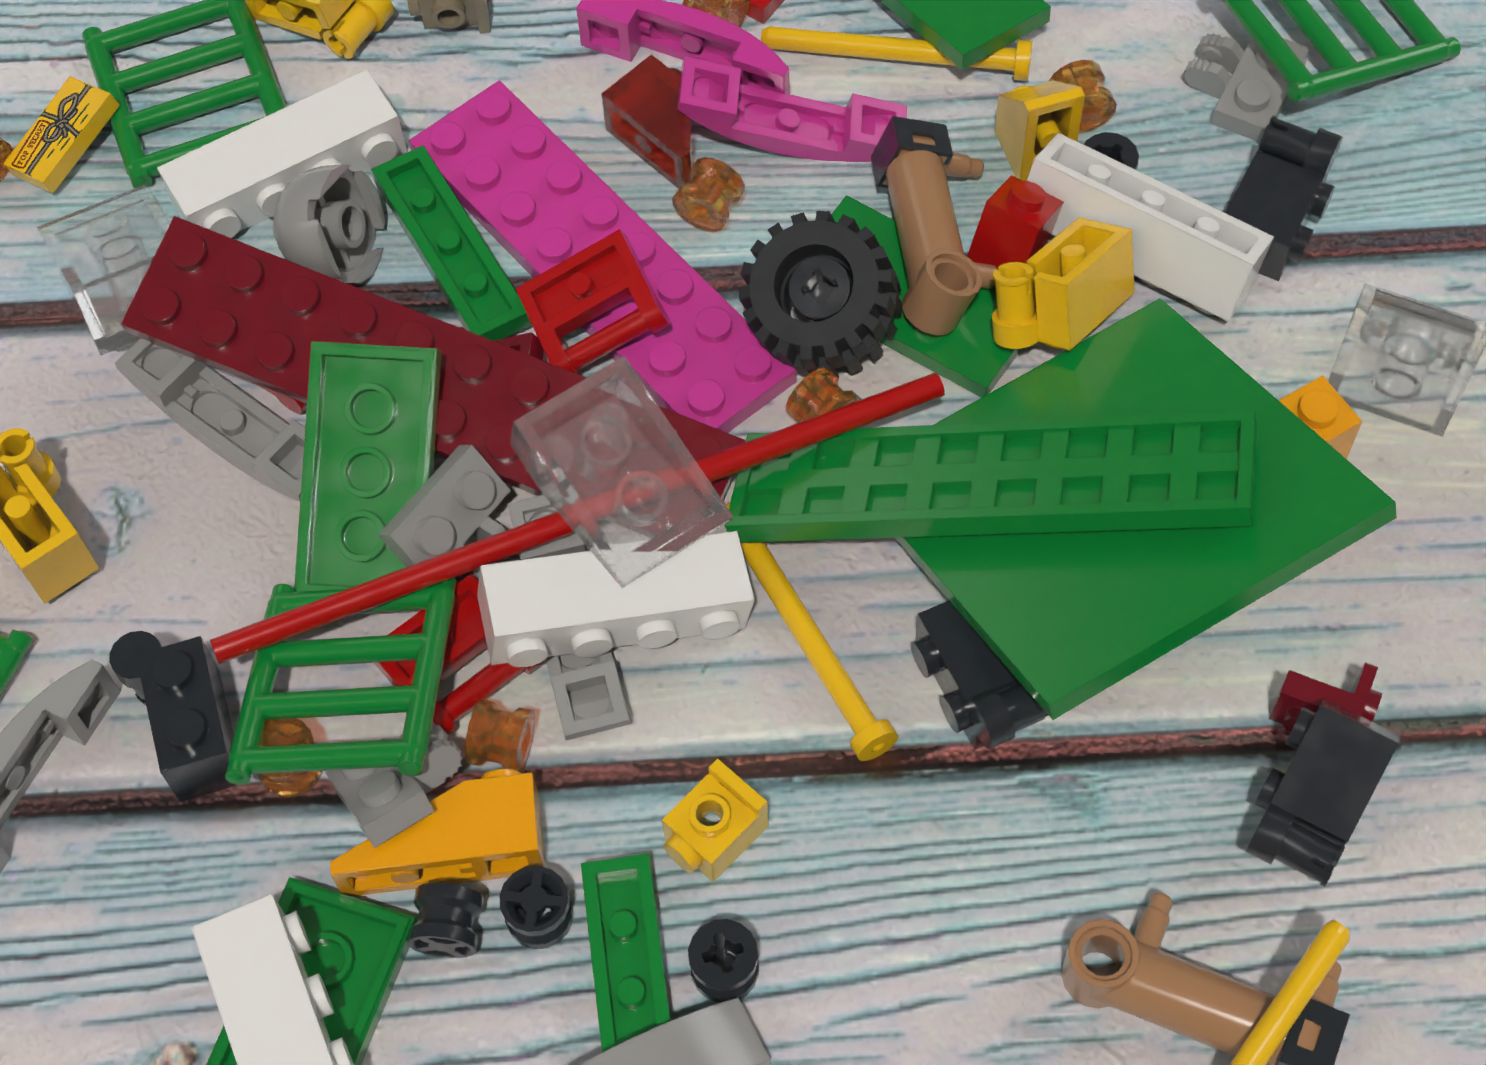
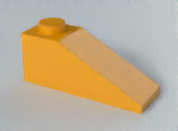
[330,769,545,897]

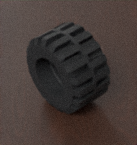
[739,211,902,380]

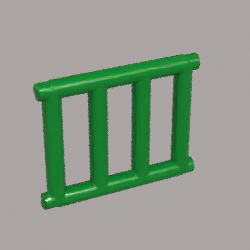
[82,0,287,190]
[1222,0,1461,103]
[225,577,457,785]

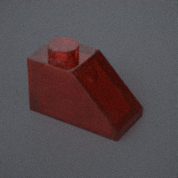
[601,54,694,194]

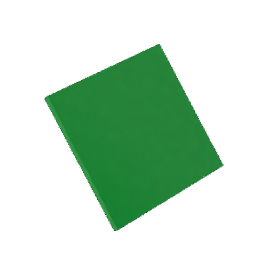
[896,298,1397,720]

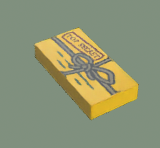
[3,76,120,194]

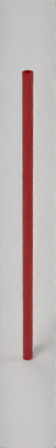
[210,372,945,664]

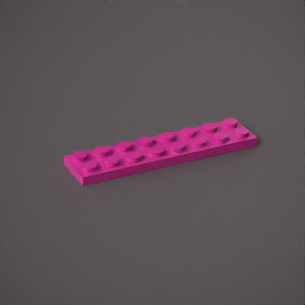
[408,80,797,433]

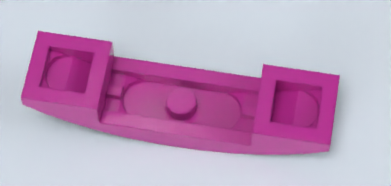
[576,0,790,94]
[677,56,907,162]

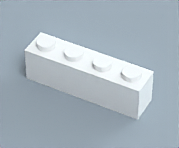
[157,69,407,238]
[1027,133,1274,322]
[477,531,755,667]
[191,894,354,1065]

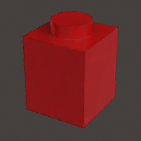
[967,175,1064,268]

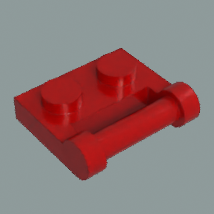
[515,229,671,375]
[374,573,545,736]

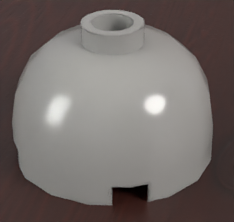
[273,164,385,284]

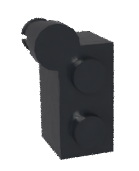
[1225,115,1343,281]
[911,600,1048,750]
[109,631,237,802]
[1246,698,1401,887]

